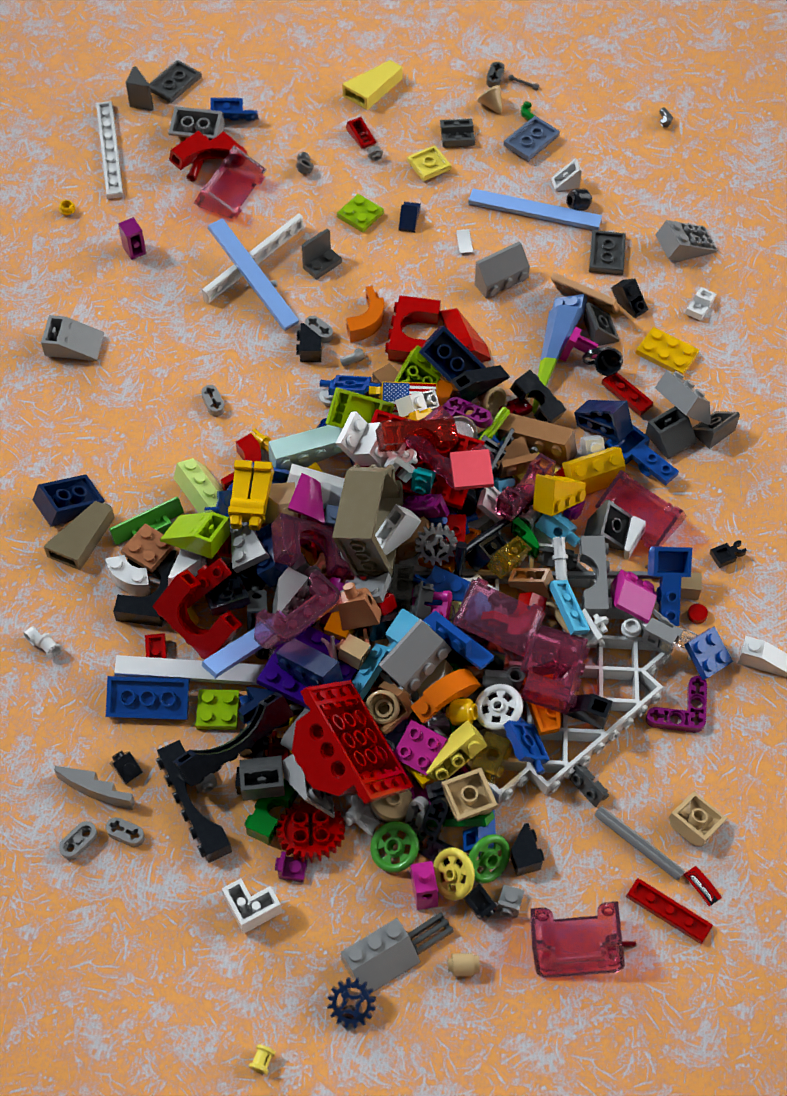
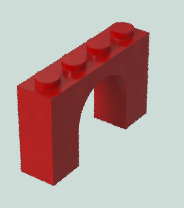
[385,295,441,362]
[152,570,243,659]

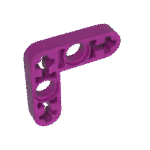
[427,397,493,428]
[646,676,707,733]

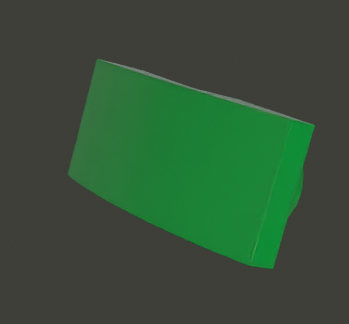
[511,517,540,559]

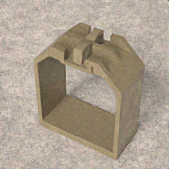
[332,464,404,577]

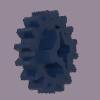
[327,977,376,1028]

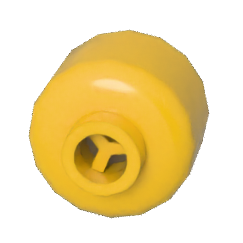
[446,698,478,726]

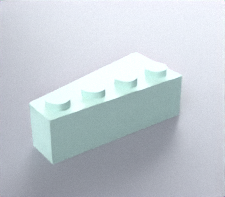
[269,425,343,471]

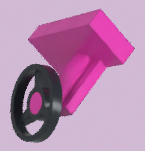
[559,327,604,365]

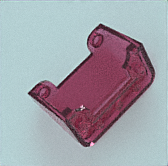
[194,146,267,219]
[595,470,687,549]
[254,569,341,649]
[452,577,546,658]
[530,901,625,978]

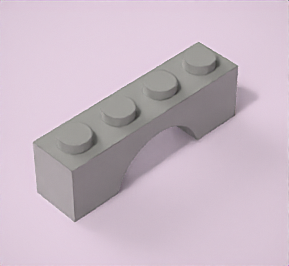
[579,536,612,616]

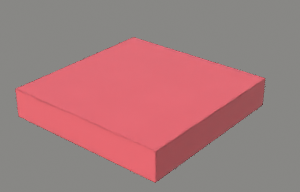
[450,449,494,490]

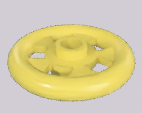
[433,848,475,900]

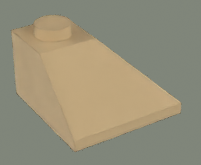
[265,482,298,523]

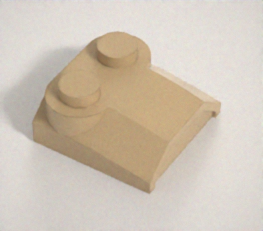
[441,767,498,821]
[669,791,727,847]

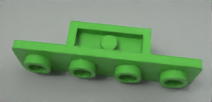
[109,497,184,545]

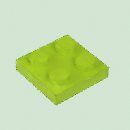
[337,194,384,233]
[196,689,240,730]

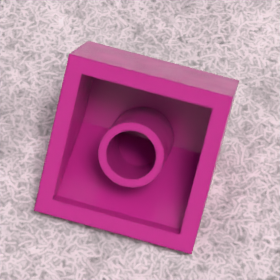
[610,569,657,623]

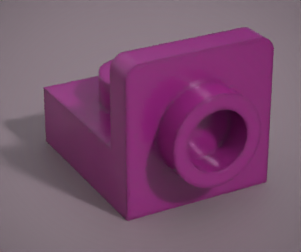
[275,851,308,883]

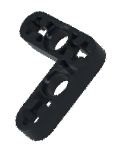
[417,796,469,866]

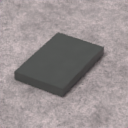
[149,60,202,103]
[589,230,626,275]

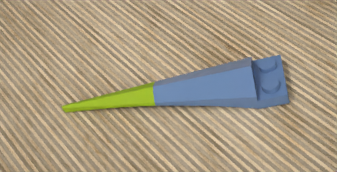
[532,294,588,414]

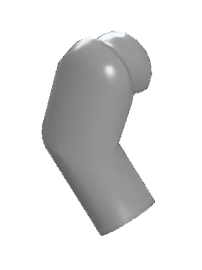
[340,348,365,367]

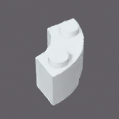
[105,555,151,597]

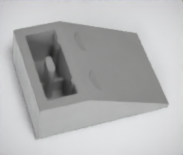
[655,220,718,261]
[41,315,104,361]
[271,567,309,640]
[282,754,335,818]

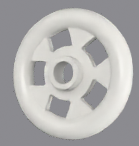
[475,684,523,731]

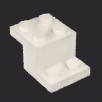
[336,412,407,468]

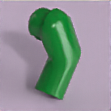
[521,101,535,121]

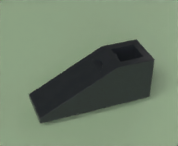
[450,365,510,402]

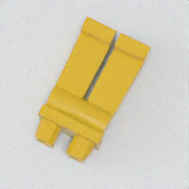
[228,460,274,531]

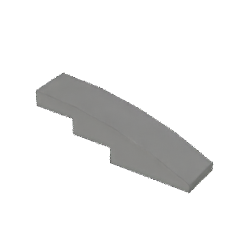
[54,766,135,810]

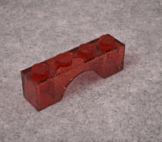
[375,417,459,452]

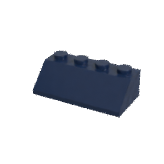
[419,326,487,403]

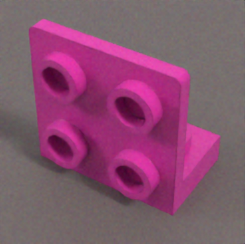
[394,720,448,776]

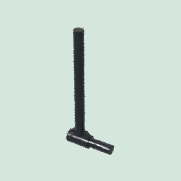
[454,508,522,577]

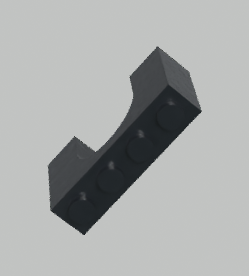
[113,550,178,627]

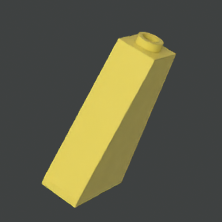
[342,60,403,110]

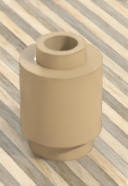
[447,953,480,977]

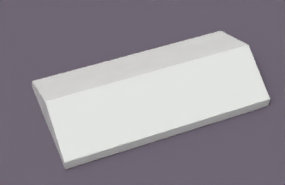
[287,464,345,506]

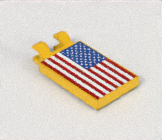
[369,381,437,418]

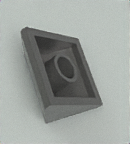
[125,66,154,111]
[583,302,620,346]
[693,411,740,449]

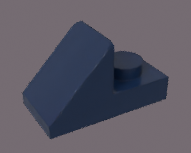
[399,201,421,233]
[238,687,274,725]

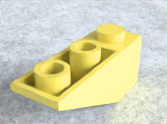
[426,720,488,782]

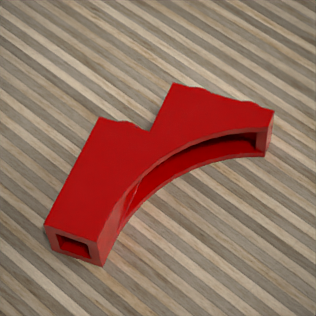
[169,130,247,171]

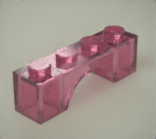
[495,453,556,521]

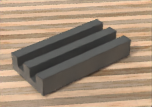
[408,912,453,955]

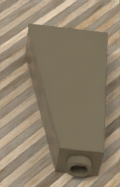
[44,501,115,570]

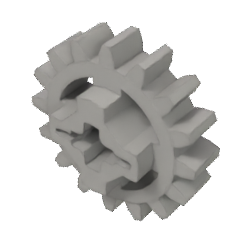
[415,523,458,566]

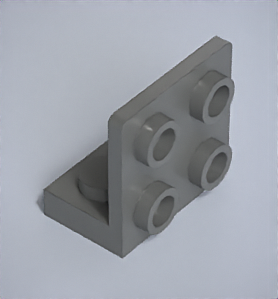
[302,228,342,280]

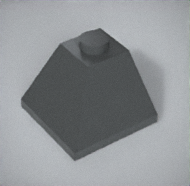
[584,500,632,551]

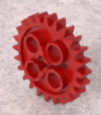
[276,800,345,863]

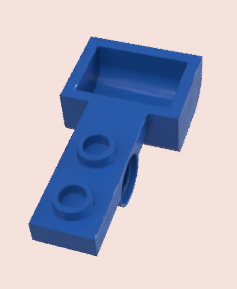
[604,424,679,486]
[648,546,692,626]

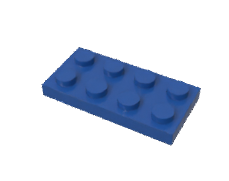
[106,676,190,720]

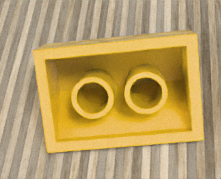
[562,447,626,495]

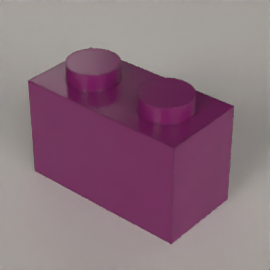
[118,217,147,260]

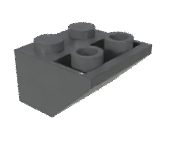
[646,406,697,459]
[239,756,285,801]

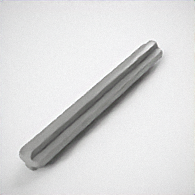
[595,806,684,880]

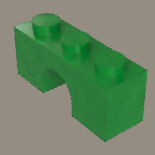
[245,778,298,845]

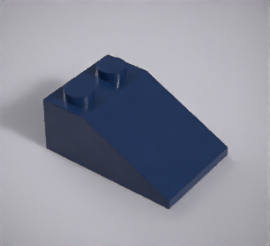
[32,474,105,527]

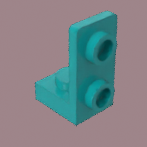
[411,467,436,495]

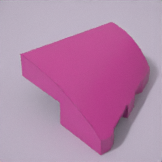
[288,473,325,524]

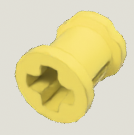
[248,1044,276,1075]

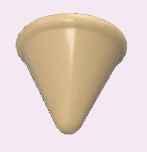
[477,85,502,114]
[477,386,506,416]
[365,690,400,724]

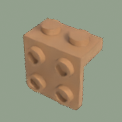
[496,438,539,479]
[376,681,413,735]

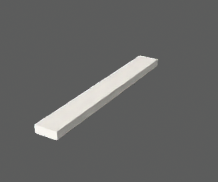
[96,101,124,199]
[202,213,304,304]
[114,655,265,686]

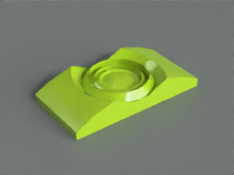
[325,387,395,428]

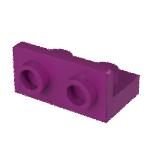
[402,494,450,518]

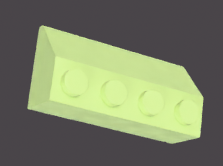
[173,458,224,513]

